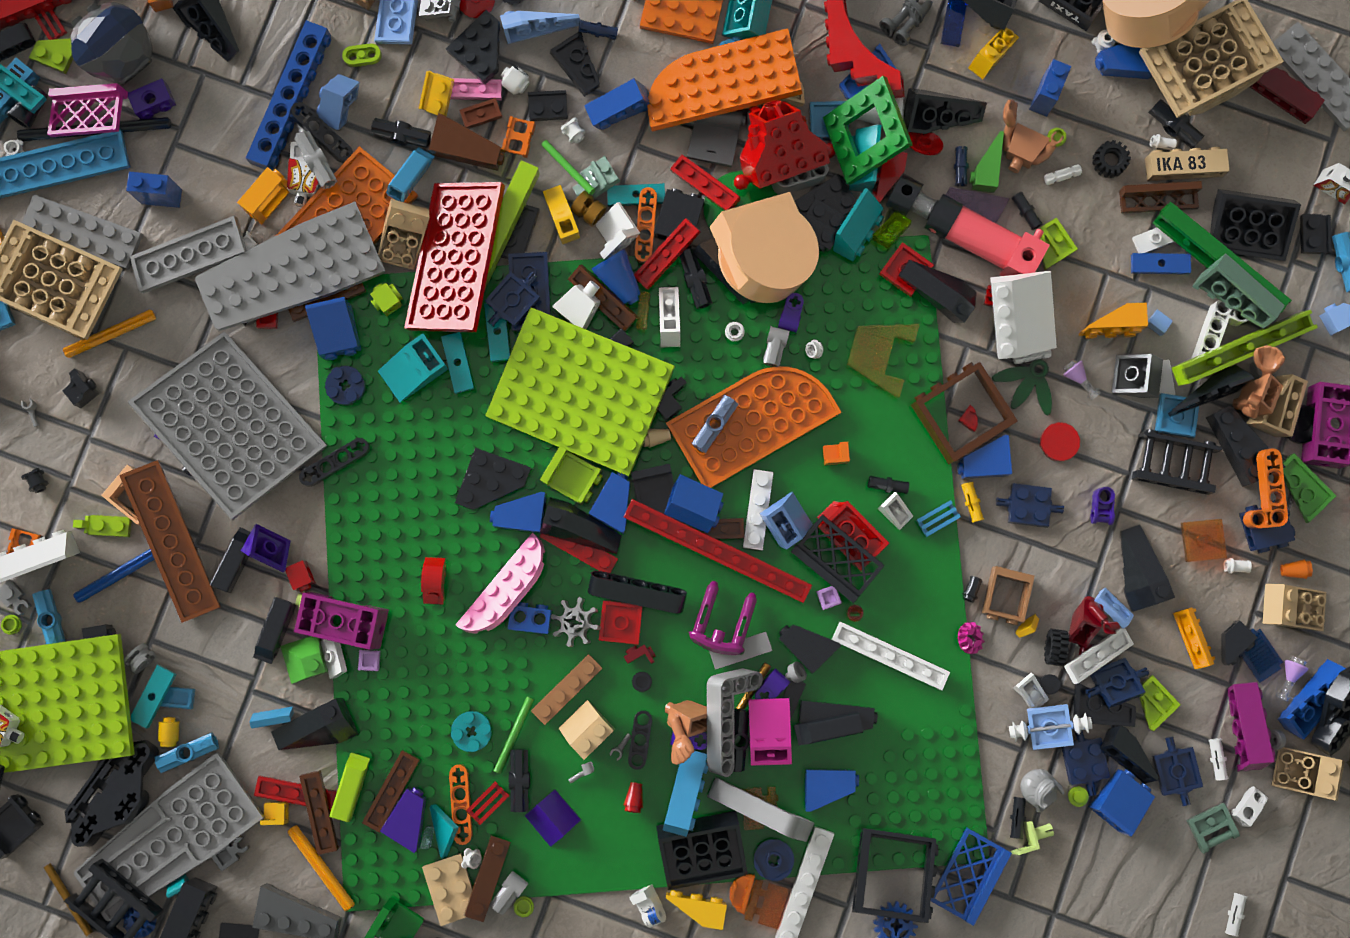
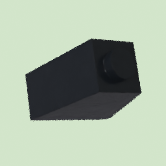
[778,624,841,674]

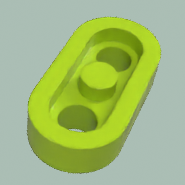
[342,43,382,67]

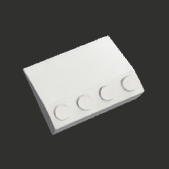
[990,271,1057,359]
[0,529,80,583]

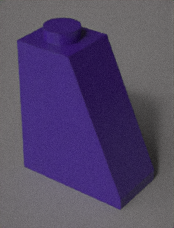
[380,787,427,853]

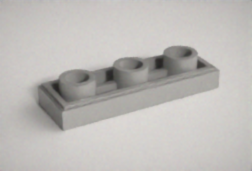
[709,632,772,670]

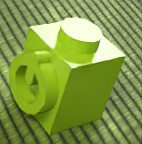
[370,283,403,316]

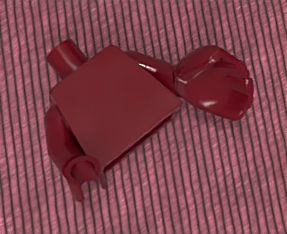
[1068,596,1120,655]

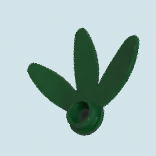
[992,359,1052,416]

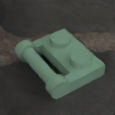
[1186,803,1240,854]

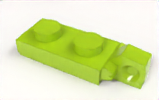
[73,515,132,537]

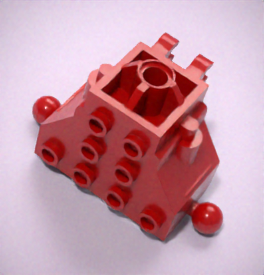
[734,101,836,190]

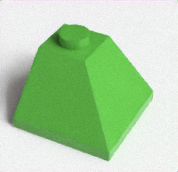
[280,636,328,684]

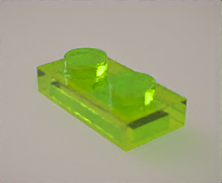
[872,212,912,249]

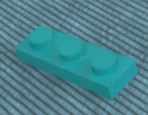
[0,64,47,114]

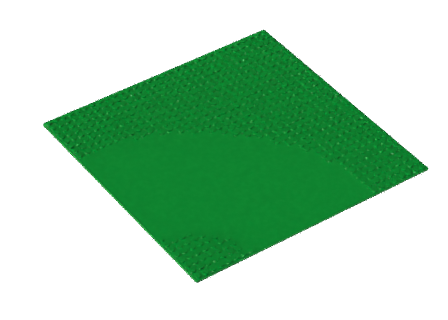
[317,235,989,912]

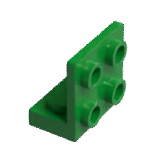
[364,897,424,938]

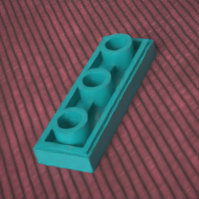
[607,183,665,207]
[484,303,510,362]
[441,332,474,394]
[130,665,177,729]

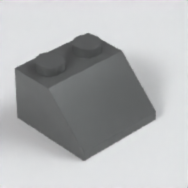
[1112,354,1163,398]

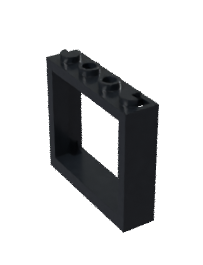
[852,828,939,923]

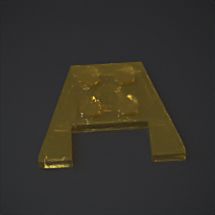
[847,324,920,398]

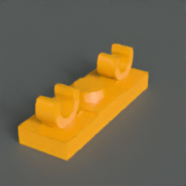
[1173,607,1215,669]

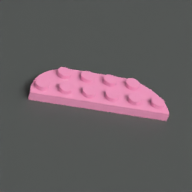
[456,532,545,634]

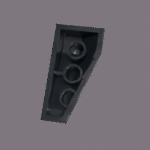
[898,260,977,323]

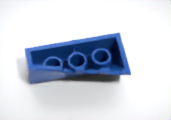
[1278,659,1346,740]

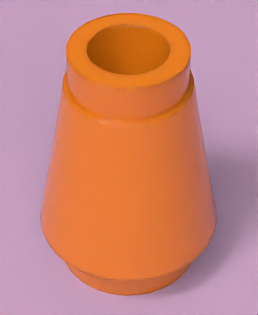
[1280,559,1313,579]

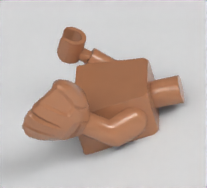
[1003,99,1064,173]
[1233,345,1285,419]
[665,700,707,765]

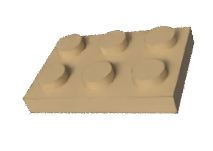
[422,853,473,926]

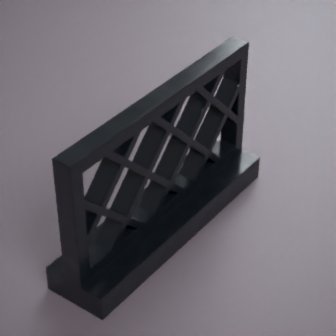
[791,514,885,603]

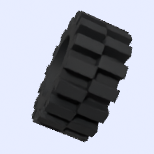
[1092,140,1131,178]
[1044,628,1069,666]

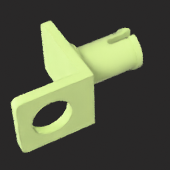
[1011,821,1054,855]

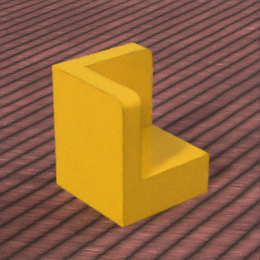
[260,802,289,825]

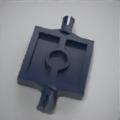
[485,272,540,327]
[996,483,1064,528]
[1086,658,1149,708]
[1061,730,1110,796]
[1152,736,1203,806]

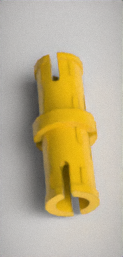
[961,482,984,523]

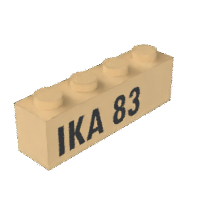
[1145,147,1229,181]

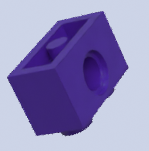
[128,78,176,119]

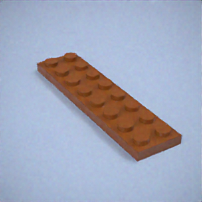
[119,460,221,623]

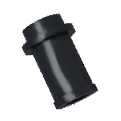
[962,576,983,603]

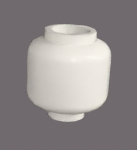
[501,66,530,95]

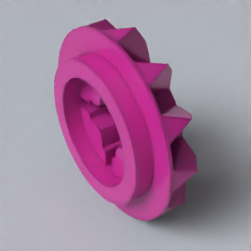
[958,622,985,654]

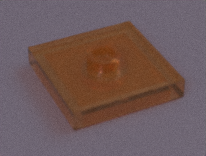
[1181,519,1227,562]

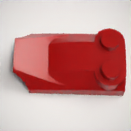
[817,501,889,572]

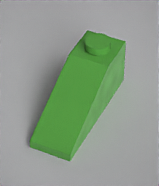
[969,131,1004,193]

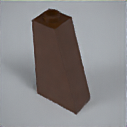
[429,113,505,171]

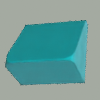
[166,874,189,899]

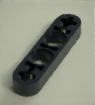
[289,102,353,163]
[299,438,370,487]

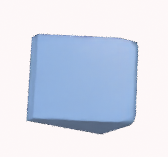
[1148,309,1172,336]

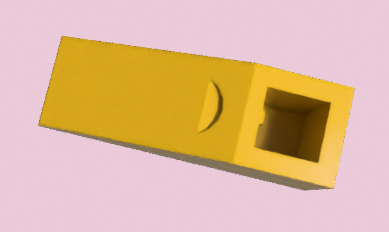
[968,27,1019,80]
[543,185,580,245]
[666,890,727,930]

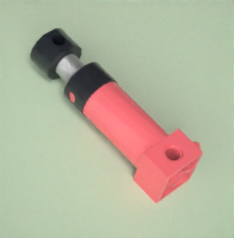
[885,173,1050,276]

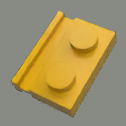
[419,70,455,116]

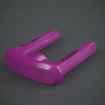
[689,581,757,655]

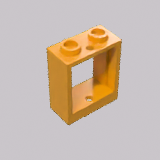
[237,167,290,225]

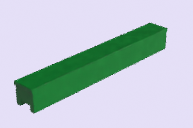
[1152,201,1292,314]

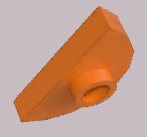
[729,874,755,915]

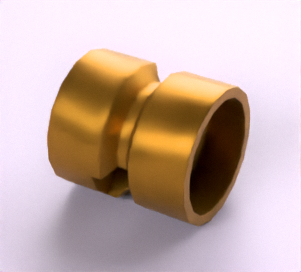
[570,191,607,227]

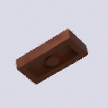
[459,98,502,129]

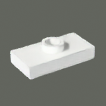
[1132,228,1174,253]
[320,639,347,679]

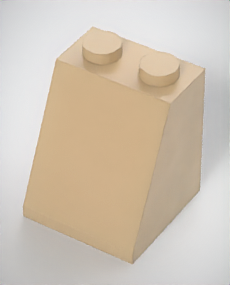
[559,700,615,760]

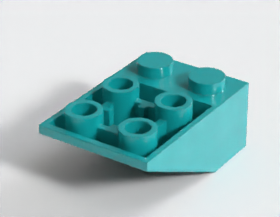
[378,334,449,403]

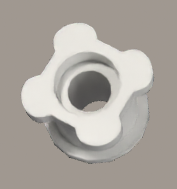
[1092,29,1116,53]
[561,117,585,144]

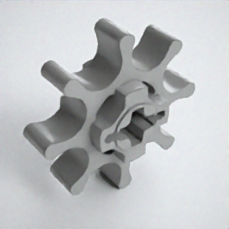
[551,597,601,647]

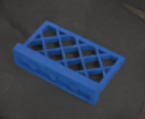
[931,827,1012,926]

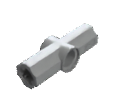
[294,131,338,189]

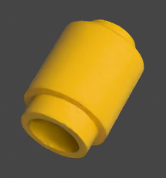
[158,717,180,747]

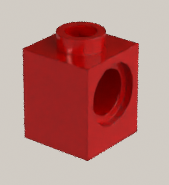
[285,560,316,593]

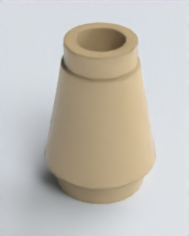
[643,429,671,448]

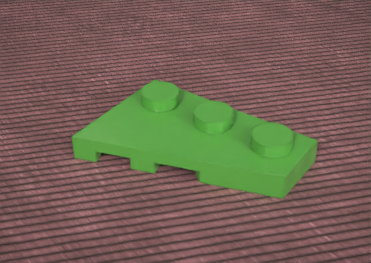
[1283,453,1336,523]

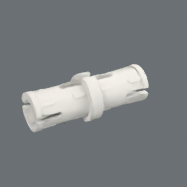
[1209,738,1229,780]
[1225,893,1247,937]

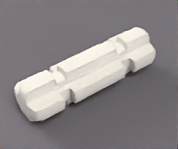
[1044,164,1082,185]
[1013,349,1052,364]

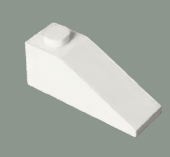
[659,287,680,347]

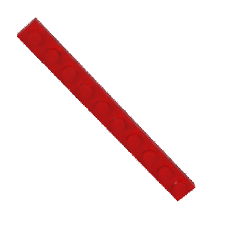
[623,499,812,603]

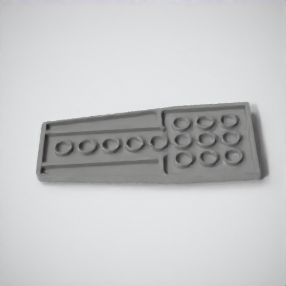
[195,202,386,331]
[74,752,265,921]

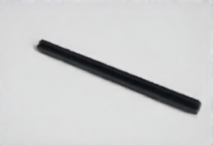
[17,117,171,141]

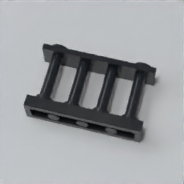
[1131,429,1222,495]
[64,859,164,938]

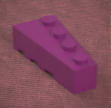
[1227,682,1275,772]

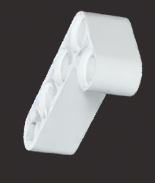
[1191,300,1248,359]

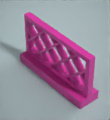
[47,83,128,137]

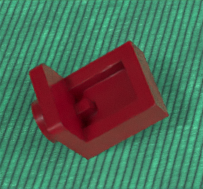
[624,645,656,664]

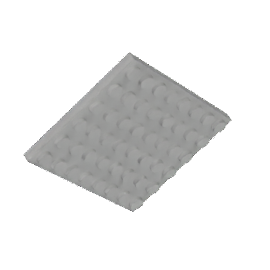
[128,331,327,521]

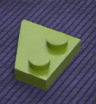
[29,38,73,74]
[1039,217,1078,270]
[1139,675,1181,731]

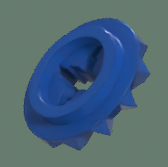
[123,907,157,938]

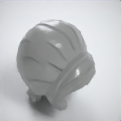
[1020,769,1065,813]

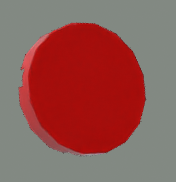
[1040,422,1080,462]

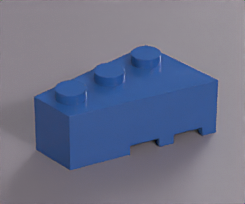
[584,78,650,130]

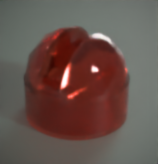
[847,605,863,622]

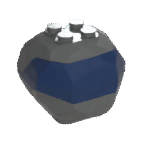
[70,2,153,85]

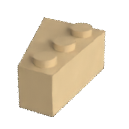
[1247,374,1308,437]

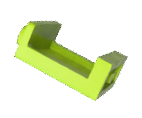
[540,446,603,505]

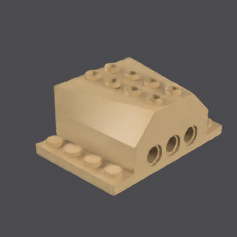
[1139,0,1284,118]
[0,220,123,340]

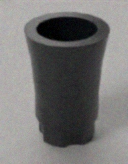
[6,85,48,129]

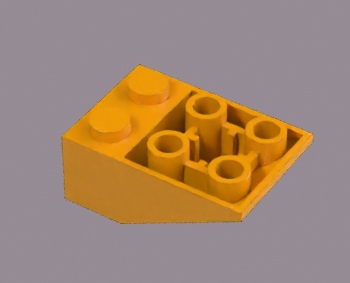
[1079,303,1148,339]

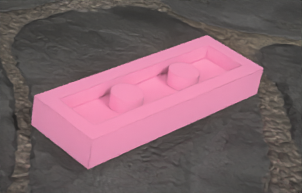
[450,78,502,101]

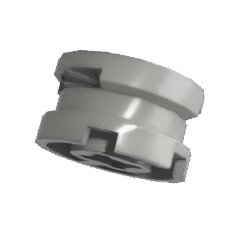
[124,643,156,674]

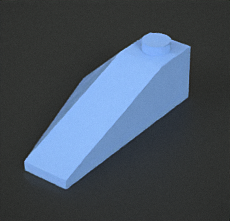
[500,11,580,44]

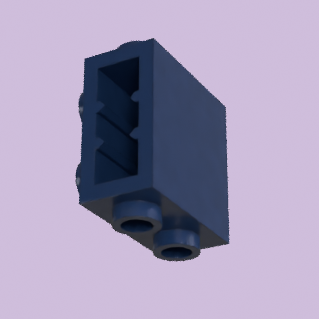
[1239,500,1295,554]

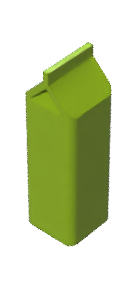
[329,752,370,822]

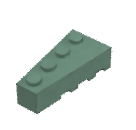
[1192,253,1285,329]

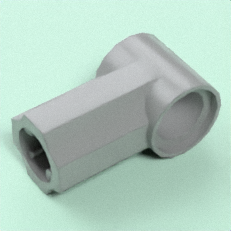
[763,326,790,367]
[490,871,529,915]

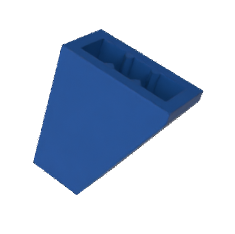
[1095,44,1152,79]
[957,435,1012,479]
[589,472,630,535]
[490,492,547,533]
[805,769,859,812]

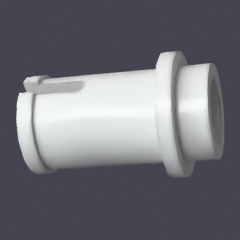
[1150,134,1177,151]
[1224,558,1252,574]

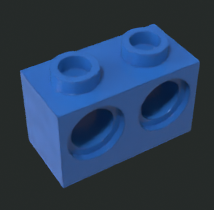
[508,602,552,634]

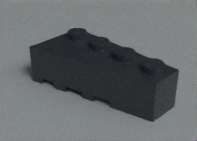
[1206,405,1285,487]

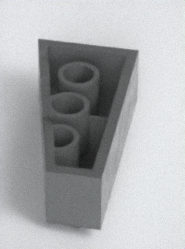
[252,883,342,938]

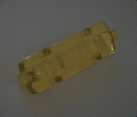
[636,292,650,330]

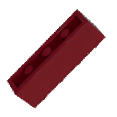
[1250,67,1325,124]

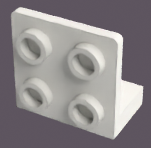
[596,202,640,259]

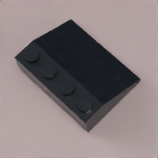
[1210,189,1301,261]
[656,811,748,890]

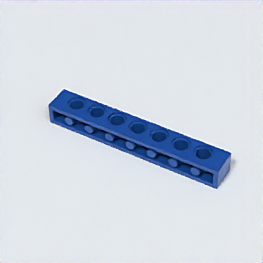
[246,20,331,170]

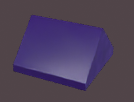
[241,524,291,572]
[525,789,581,847]

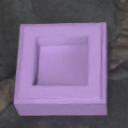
[816,586,842,610]
[358,650,381,671]

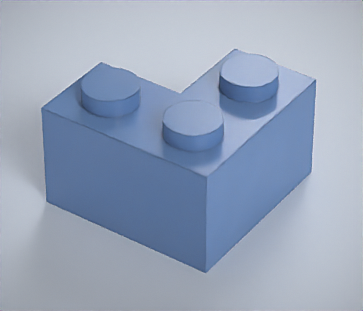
[317,74,360,131]

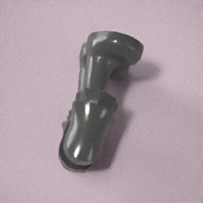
[879,0,933,46]

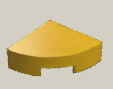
[1015,614,1039,638]

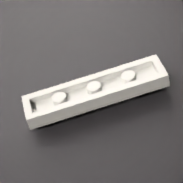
[743,469,773,551]
[1064,627,1134,684]

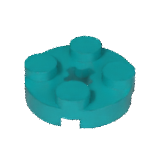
[451,711,492,752]

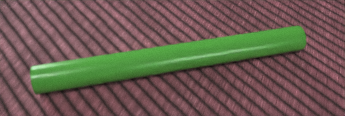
[542,140,595,195]
[493,696,534,774]

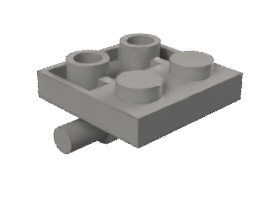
[419,0,461,22]

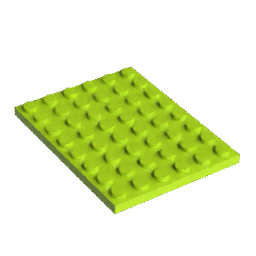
[485,307,675,476]
[0,634,135,773]

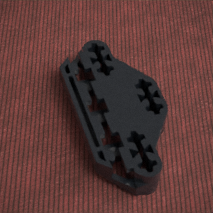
[1311,667,1350,756]
[65,740,159,847]

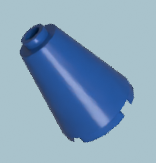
[592,249,641,305]

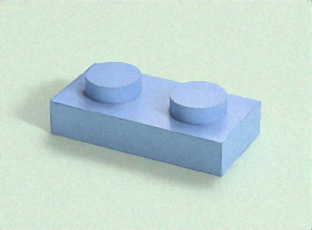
[1094,588,1134,629]

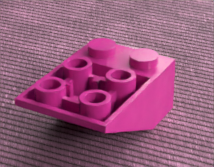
[749,698,792,765]

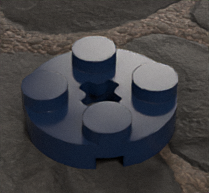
[325,366,366,406]
[753,839,794,881]

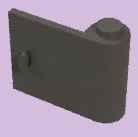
[687,110,746,167]

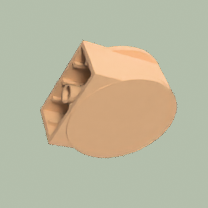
[1102,0,1210,48]
[710,192,819,303]

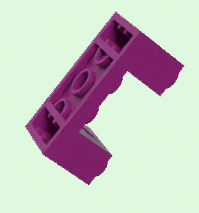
[1301,382,1350,469]
[294,592,389,650]

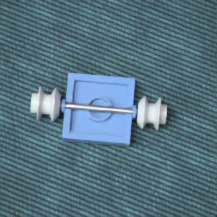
[1009,704,1092,750]

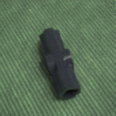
[1148,99,1204,149]
[371,118,432,148]
[679,249,712,309]
[733,708,750,772]
[509,749,530,812]

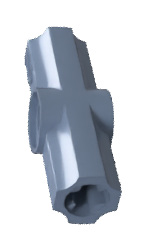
[691,395,739,453]

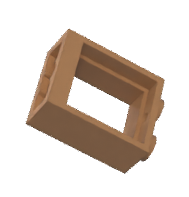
[982,566,1035,626]

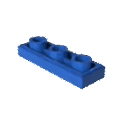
[1131,253,1191,274]

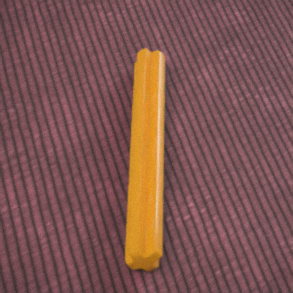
[63,309,156,358]
[287,825,355,911]

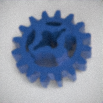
[873,901,918,938]

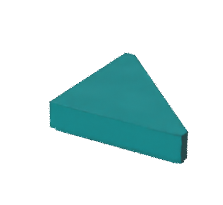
[430,804,459,858]

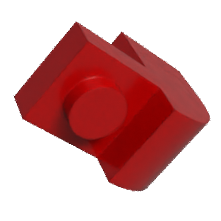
[421,557,446,604]

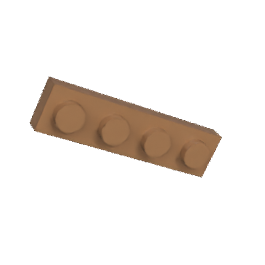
[531,654,603,725]

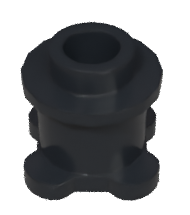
[21,468,49,493]

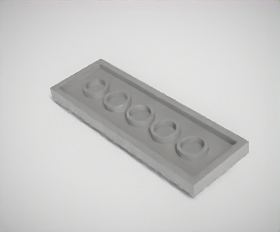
[1273,22,1350,131]
[22,195,143,270]
[130,216,247,294]

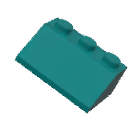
[722,0,772,40]
[846,125,882,193]
[833,188,884,261]

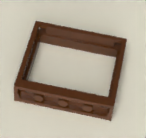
[911,362,1018,464]

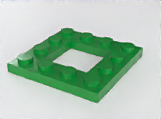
[823,76,913,185]

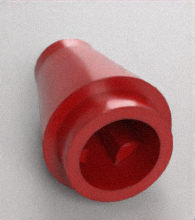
[623,782,643,813]

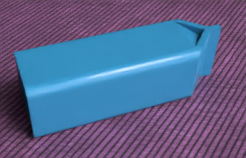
[386,147,435,202]

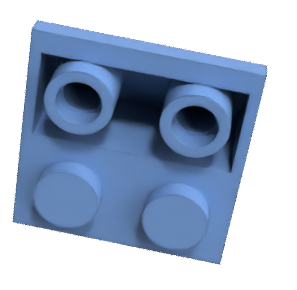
[760,492,813,550]

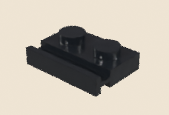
[528,90,568,121]
[1300,214,1332,254]

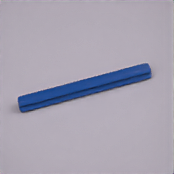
[73,549,155,603]

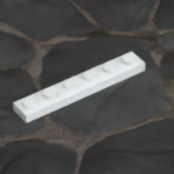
[831,622,950,690]
[775,826,834,938]

